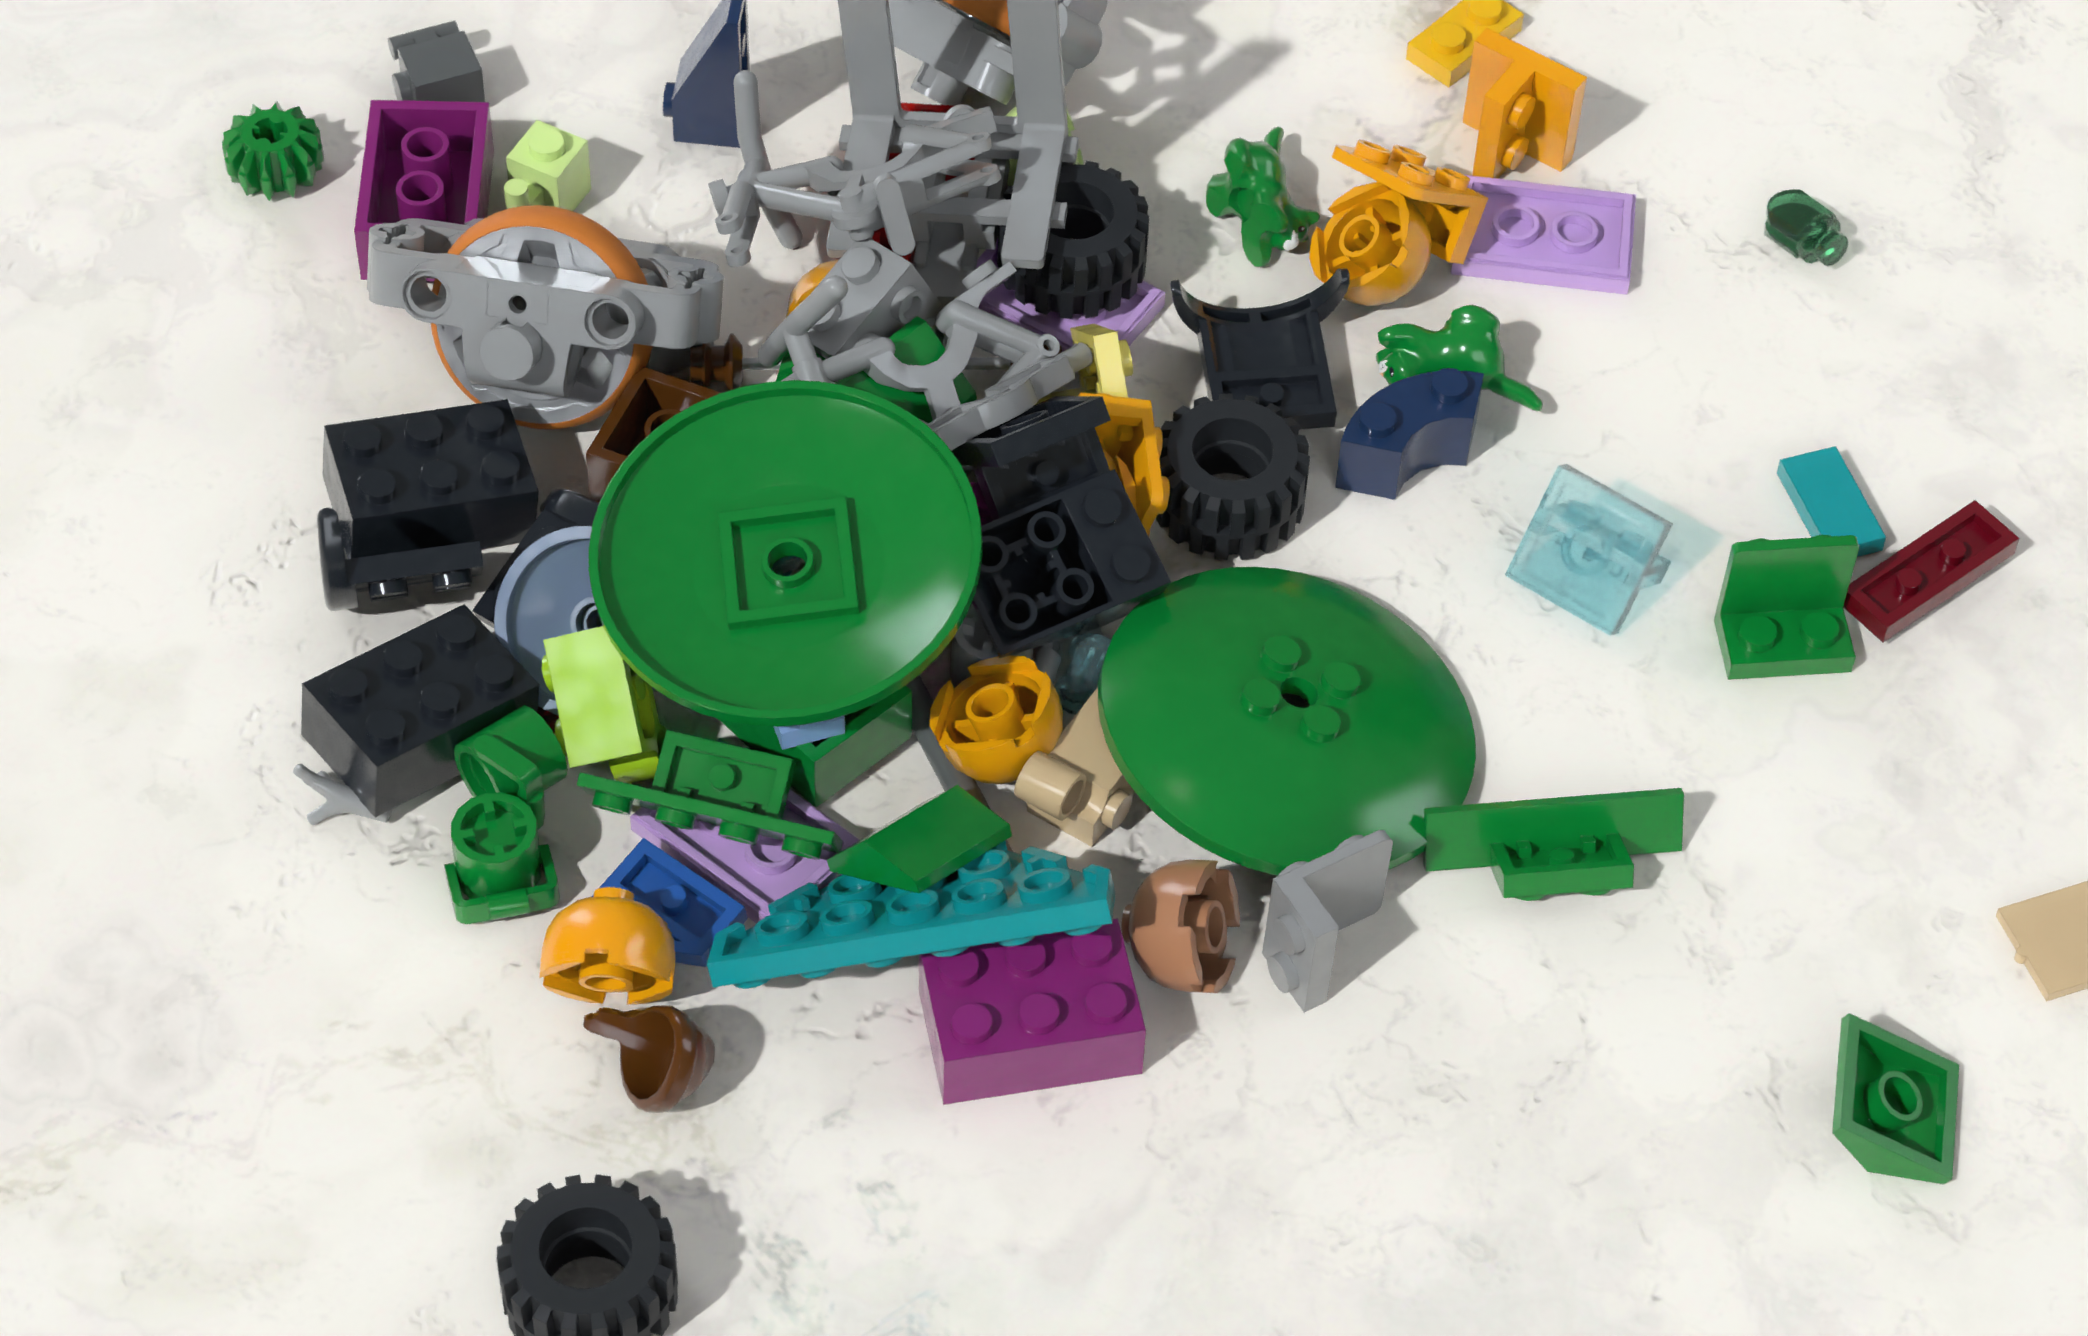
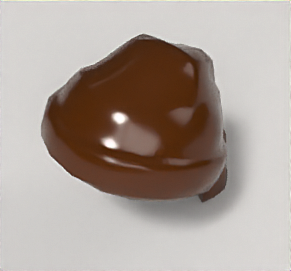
[583,1006,715,1113]

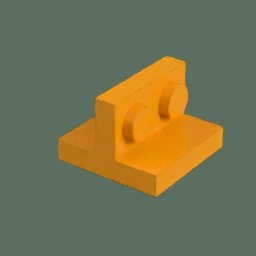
[1462,28,1587,179]

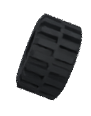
[997,160,1150,319]
[1156,394,1310,560]
[497,1174,678,1336]

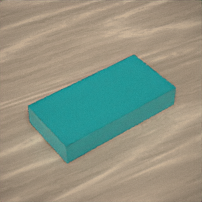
[1777,446,1886,557]

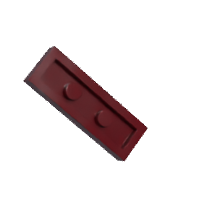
[1843,500,2020,643]

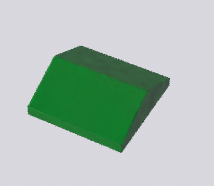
[827,785,1012,893]
[1832,1013,1959,1185]

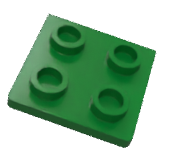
[1714,535,1859,680]

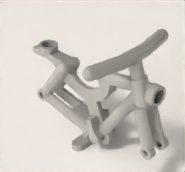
[708,70,1001,267]
[758,259,1060,473]

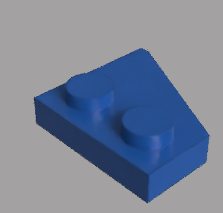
[592,837,748,967]

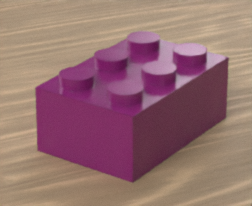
[354,100,494,281]
[919,918,1146,1105]

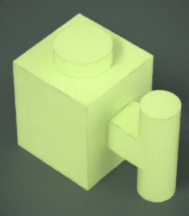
[504,120,591,211]

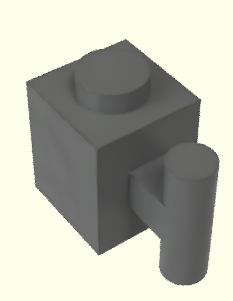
[388,20,485,102]

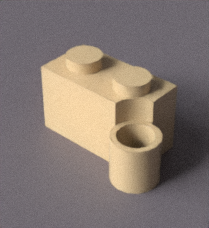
[1014,688,1135,847]

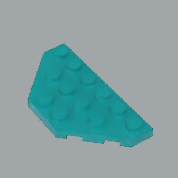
[707,841,1116,989]

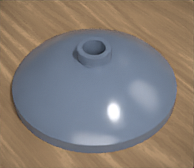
[494,526,655,716]

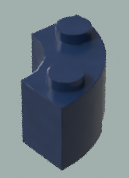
[1335,368,1484,500]

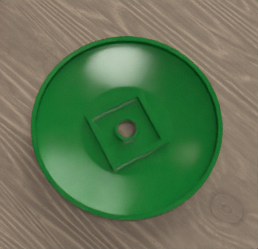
[589,380,983,726]
[1097,567,1476,876]

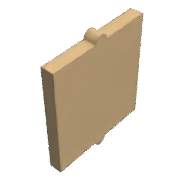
[1995,881,2088,1002]

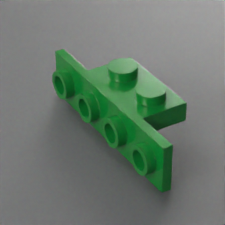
[576,730,843,860]
[1423,788,1684,901]

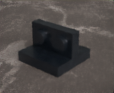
[952,396,1111,521]

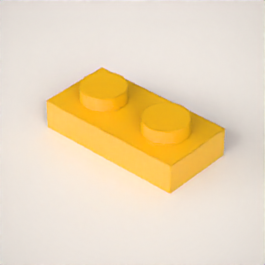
[1406,0,1524,88]

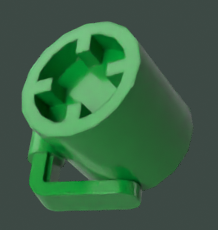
[454,705,568,830]
[444,792,560,924]

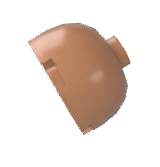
[1121,860,1240,993]

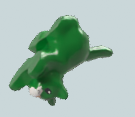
[1206,127,1320,267]
[1376,305,1543,411]

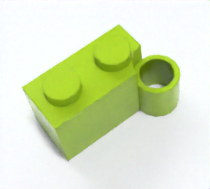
[542,626,667,784]

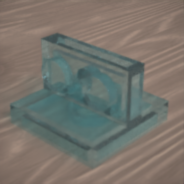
[1505,464,1673,636]

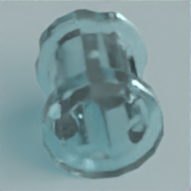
[1054,633,1111,715]

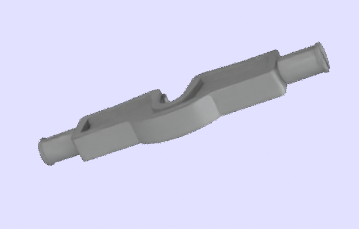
[927,342,1093,451]

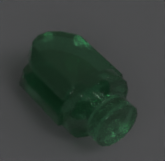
[1764,189,1848,266]

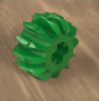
[222,101,324,201]

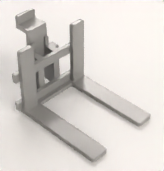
[826,0,1079,348]

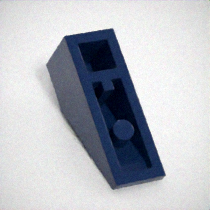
[663,0,750,148]

